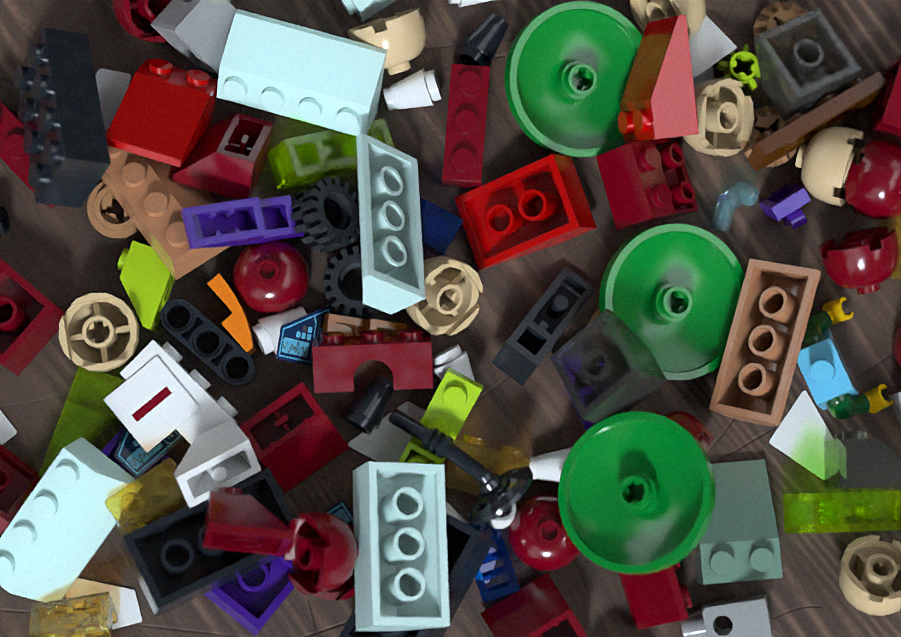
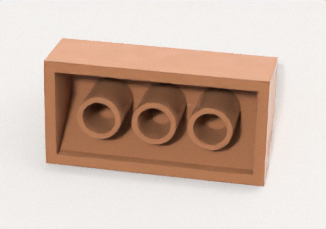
[101,129,230,280]
[709,259,821,426]

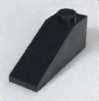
[491,265,596,386]

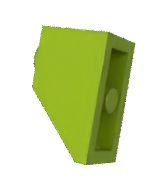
[117,241,175,332]

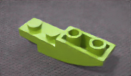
[398,367,484,465]

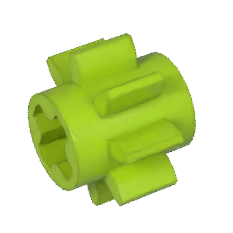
[716,44,766,92]

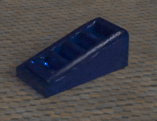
[468,523,520,603]

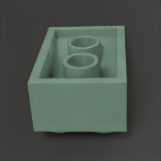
[694,459,783,585]

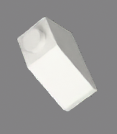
[174,418,261,508]

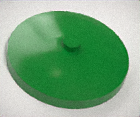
[504,1,642,158]
[599,223,745,380]
[558,411,716,575]

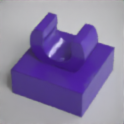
[758,182,811,230]

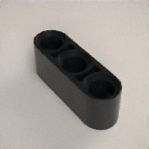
[160,299,258,387]

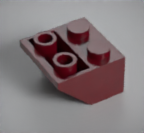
[172,113,274,200]
[596,137,699,231]
[238,382,350,493]
[618,562,692,630]
[480,572,588,637]

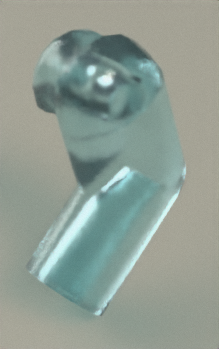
[710,182,759,232]

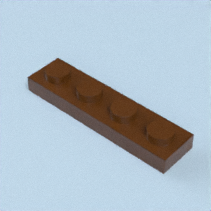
[748,72,888,172]

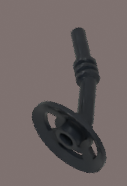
[389,409,534,525]

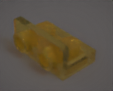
[445,435,531,506]
[105,458,187,539]
[29,591,118,637]

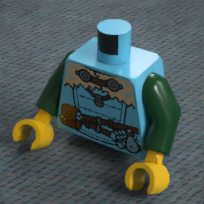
[797,297,894,420]

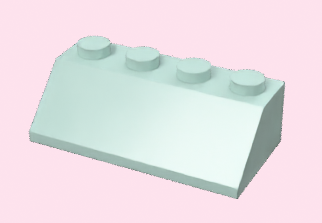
[216,9,387,136]
[357,133,426,314]
[0,437,144,605]
[352,461,450,631]

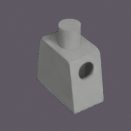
[151,0,237,74]
[681,593,773,637]

